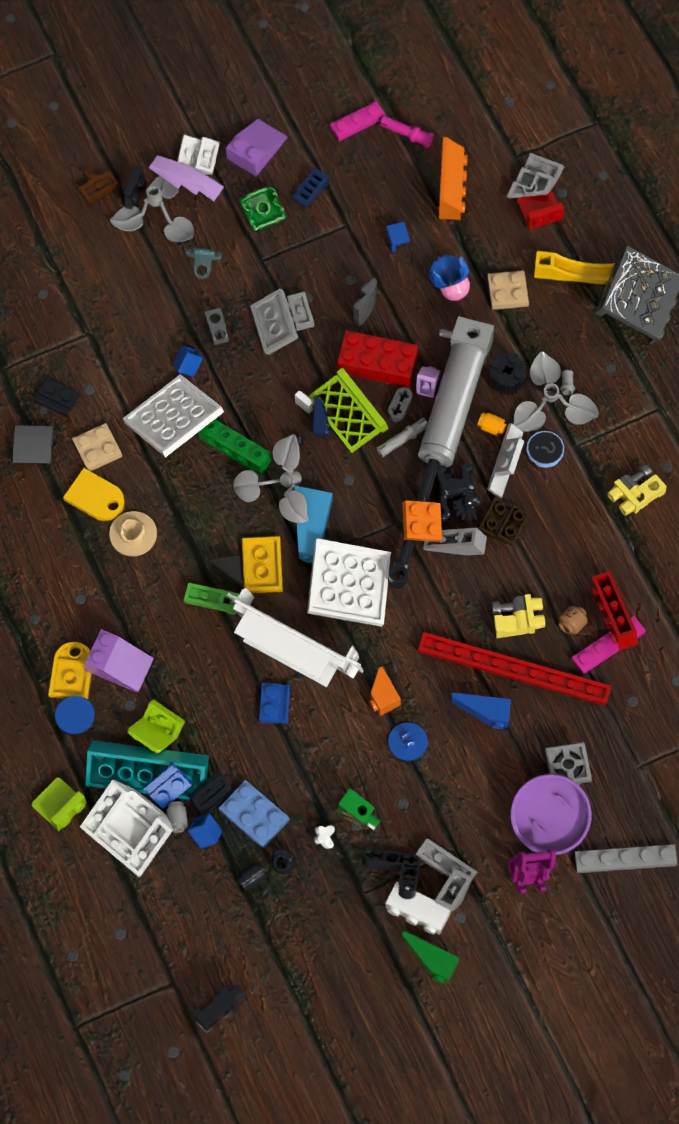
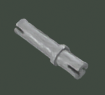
[376,418,428,457]

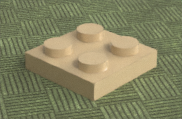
[488,271,529,310]
[72,423,122,471]

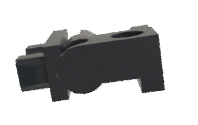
[192,984,246,1034]

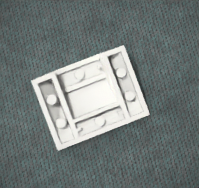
[80,780,173,877]

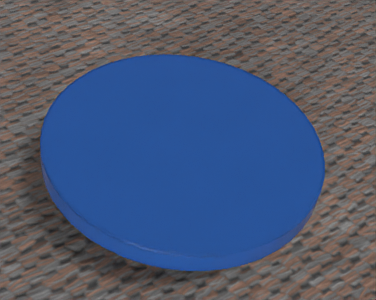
[55,696,95,734]
[388,723,428,761]

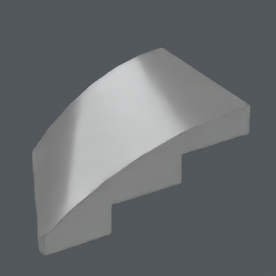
[507,153,564,198]

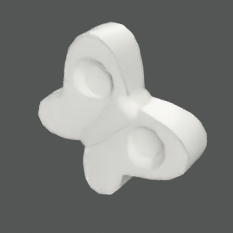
[315,825,335,849]

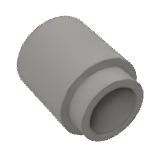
[166,802,188,833]

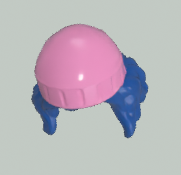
[428,254,470,301]

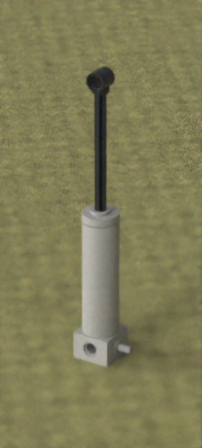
[389,316,494,589]

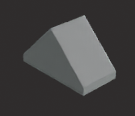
[435,869,472,912]

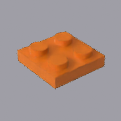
[402,501,442,542]

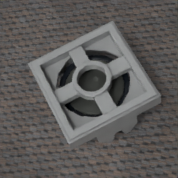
[545,742,592,786]

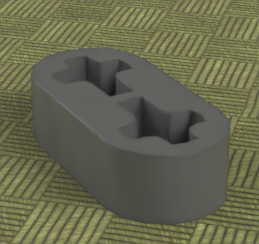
[388,387,412,422]

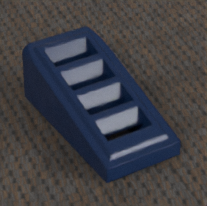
[292,168,329,208]
[313,397,332,438]

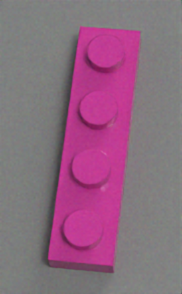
[571,616,646,675]

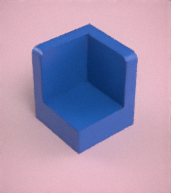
[386,222,410,253]
[173,345,203,377]
[188,813,222,848]

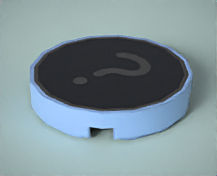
[526,431,564,468]

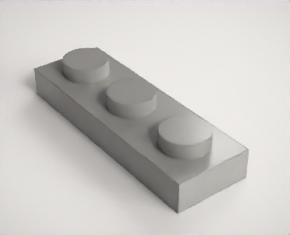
[416,838,477,880]

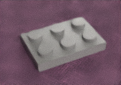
[250,289,298,355]

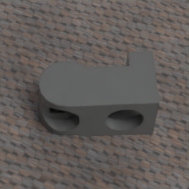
[204,308,229,346]

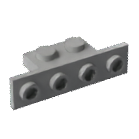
[487,423,524,498]

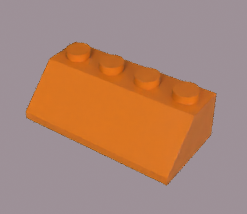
[439,137,467,220]

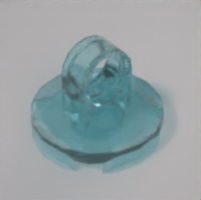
[185,248,222,279]

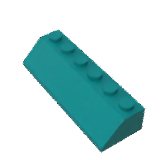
[85,740,209,800]

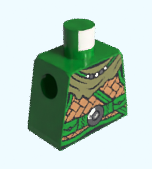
[334,788,381,830]

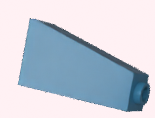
[294,486,333,563]

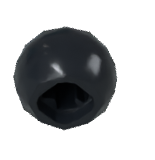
[271,849,296,875]

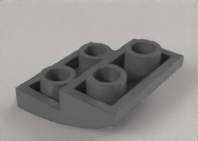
[353,278,377,327]
[13,426,53,464]

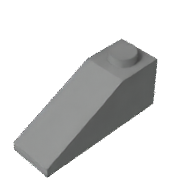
[423,528,487,556]

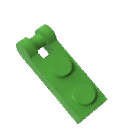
[184,583,240,615]

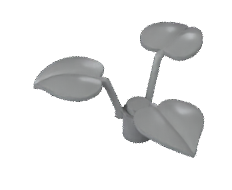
[110,175,194,242]
[514,351,599,432]
[233,435,309,523]

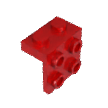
[517,190,564,230]

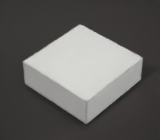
[295,391,313,414]

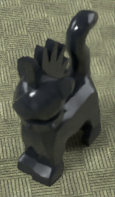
[436,464,481,522]

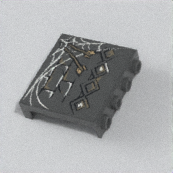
[595,246,679,344]

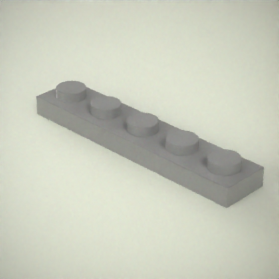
[575,844,677,873]

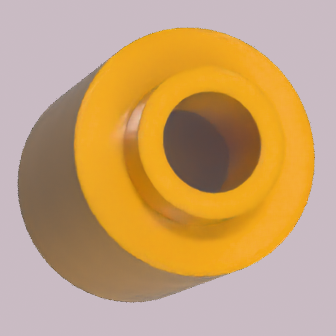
[477,412,507,437]

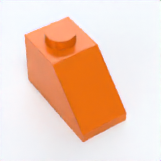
[369,667,401,716]

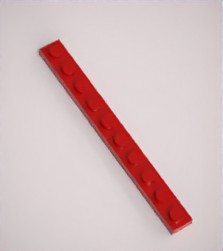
[418,632,611,706]

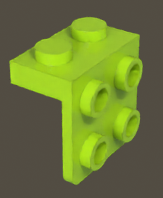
[127,699,185,753]
[32,778,87,831]

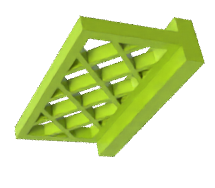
[308,368,389,453]

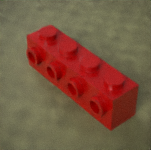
[591,571,638,650]

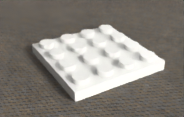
[123,374,224,457]
[307,539,391,627]

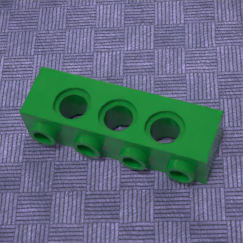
[198,419,271,476]

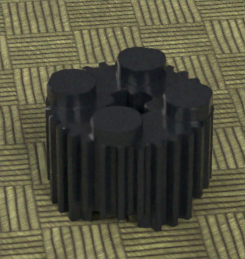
[488,352,526,396]

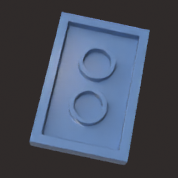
[219,780,290,848]

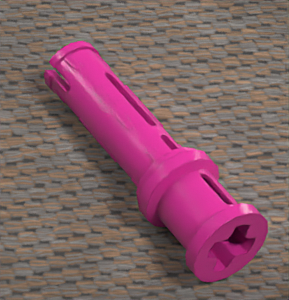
[380,115,434,148]

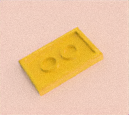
[242,536,283,593]

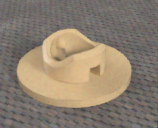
[109,511,157,556]

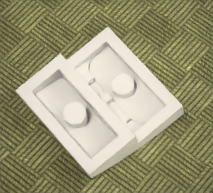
[177,135,220,174]

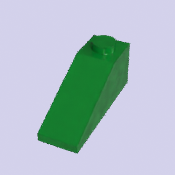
[402,931,459,984]

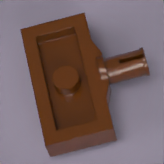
[79,168,119,204]

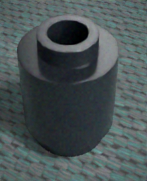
[236,863,267,892]

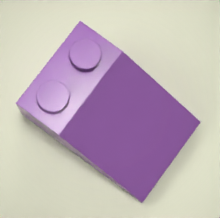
[226,119,287,176]
[85,629,154,693]

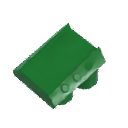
[239,187,287,231]

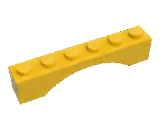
[534,251,615,285]

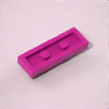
[330,101,385,141]

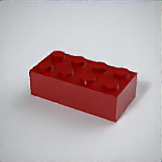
[337,330,418,388]

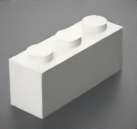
[385,882,451,935]

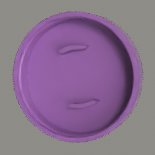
[511,773,592,855]

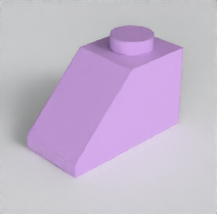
[416,366,440,398]

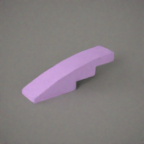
[149,155,224,201]

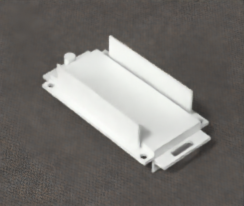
[227,588,364,687]

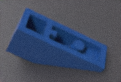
[451,693,511,729]

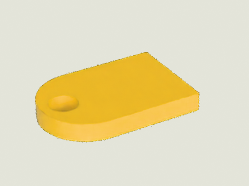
[63,468,125,521]
[48,642,92,700]

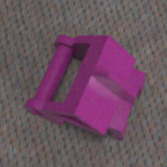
[508,849,556,894]

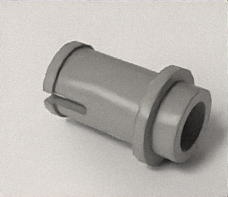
[560,370,575,395]

